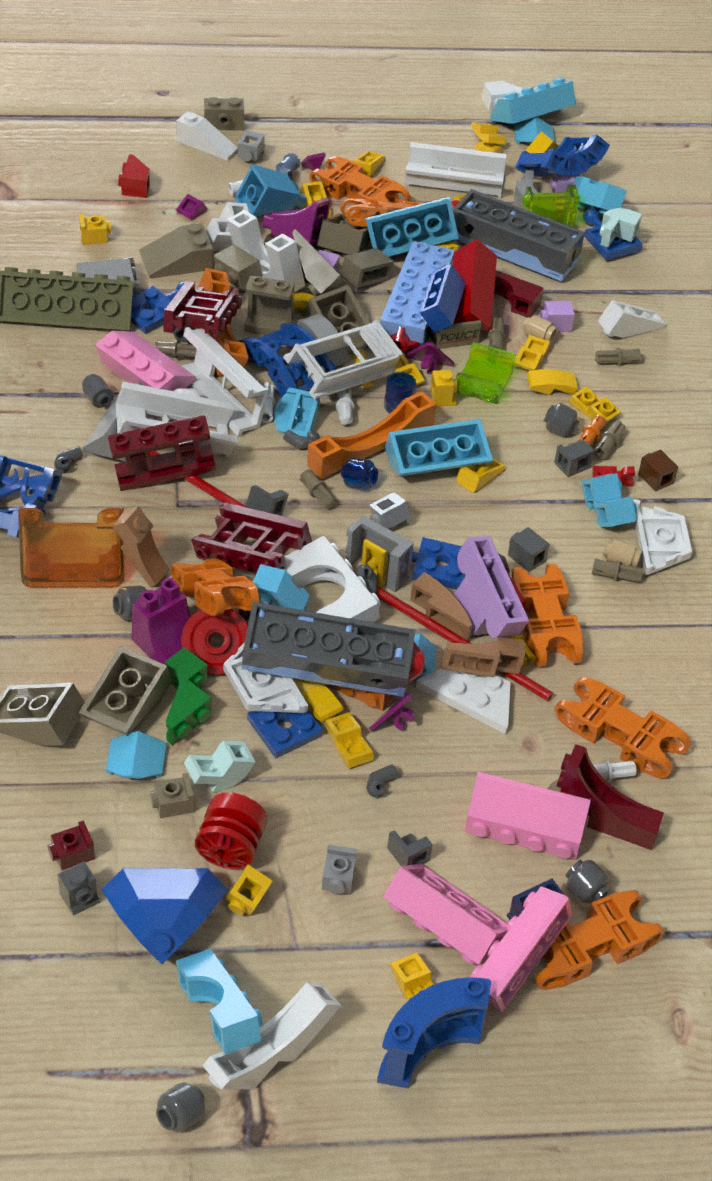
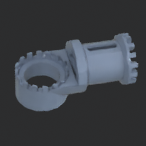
[276,152,301,180]

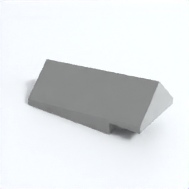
[83,381,158,462]

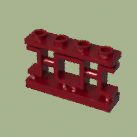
[163,280,242,339]
[108,415,216,491]
[191,502,312,573]

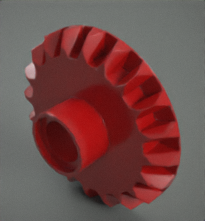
[181,609,248,675]

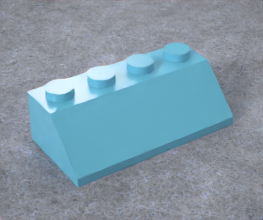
[490,77,576,124]
[366,197,459,256]
[385,419,493,476]

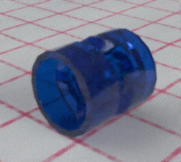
[384,372,416,413]

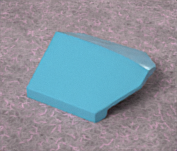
[514,117,555,144]
[273,388,320,437]
[106,731,167,779]

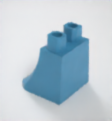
[236,164,306,218]

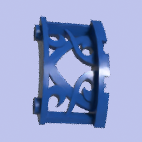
[515,134,610,177]
[238,323,336,398]
[0,455,63,537]
[377,978,491,1089]

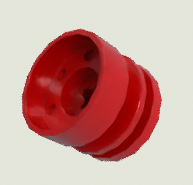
[195,793,267,870]

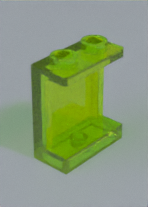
[522,185,580,228]
[456,342,516,404]

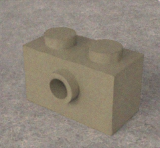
[204,97,244,130]
[213,244,263,290]
[340,248,394,288]

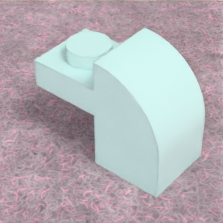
[599,208,642,247]
[184,740,256,792]

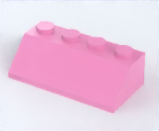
[95,331,196,391]
[464,772,591,860]
[383,863,508,965]
[470,886,573,1013]

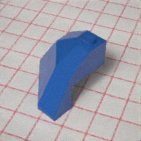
[101,868,229,964]

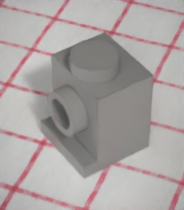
[238,130,265,161]
[369,492,411,529]
[322,845,357,895]

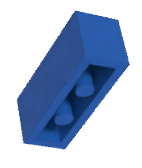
[419,264,466,332]

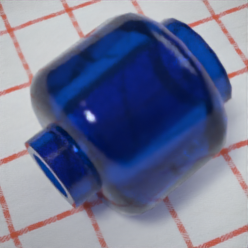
[341,458,379,491]

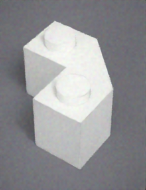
[206,202,249,252]

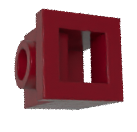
[47,820,95,871]

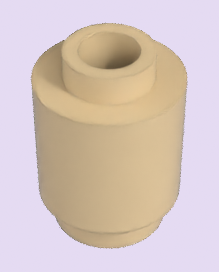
[523,315,558,344]
[603,538,641,567]

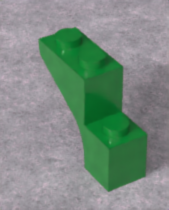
[165,647,211,746]

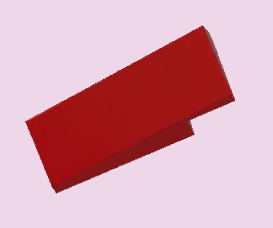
[453,239,497,331]

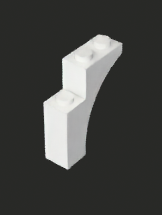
[202,982,341,1089]

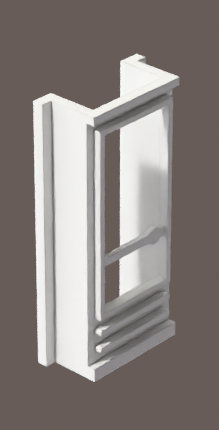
[404,142,507,198]
[283,320,403,400]
[181,327,269,437]
[116,381,238,458]

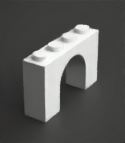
[227,210,305,293]
[280,536,381,622]

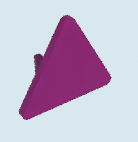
[405,342,454,374]
[369,693,416,731]

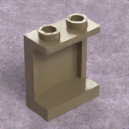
[244,275,295,335]

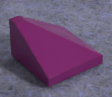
[176,194,207,220]

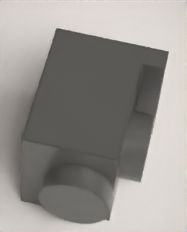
[554,439,594,477]
[58,861,100,916]

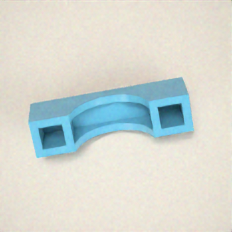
[176,949,263,1054]

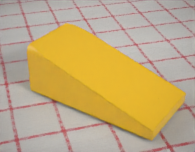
[353,151,386,177]
[301,181,332,217]
[456,457,506,493]
[361,539,389,588]

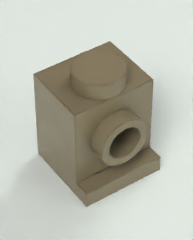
[150,773,194,818]

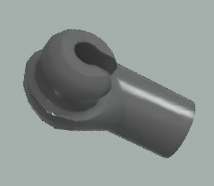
[283,430,320,449]
[54,446,83,472]
[356,564,377,594]
[366,764,398,798]

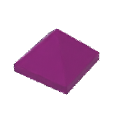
[301,152,326,170]

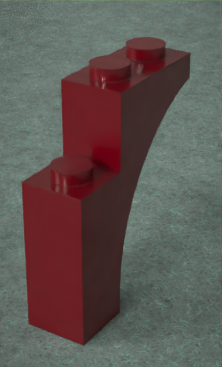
[557,744,664,850]

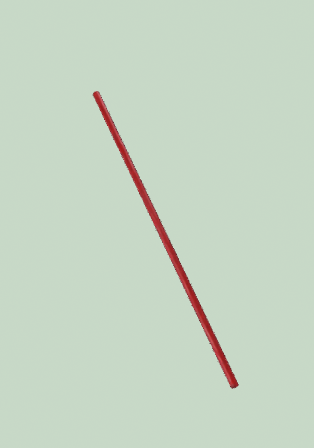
[150,451,553,702]

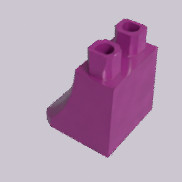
[262,198,330,245]
[132,577,191,664]

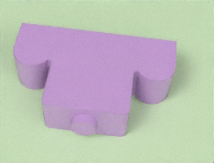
[454,536,529,638]

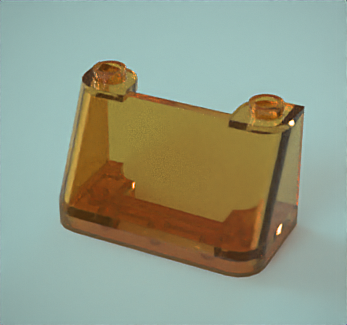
[18,508,126,588]

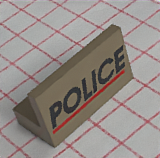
[430,320,481,349]

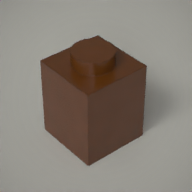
[638,449,678,492]

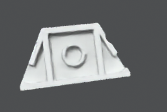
[633,499,692,575]
[223,642,308,713]
[416,669,511,734]

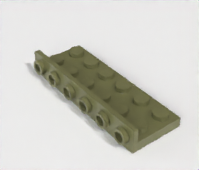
[0,267,135,331]

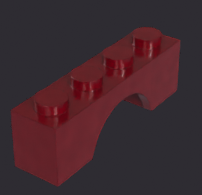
[494,270,544,318]

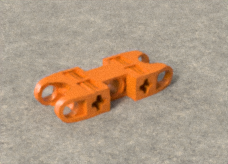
[310,156,411,212]
[340,198,424,227]
[171,558,259,616]
[511,563,583,667]
[555,677,691,778]
[535,890,665,990]

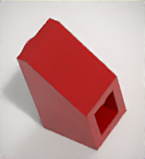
[118,154,150,198]

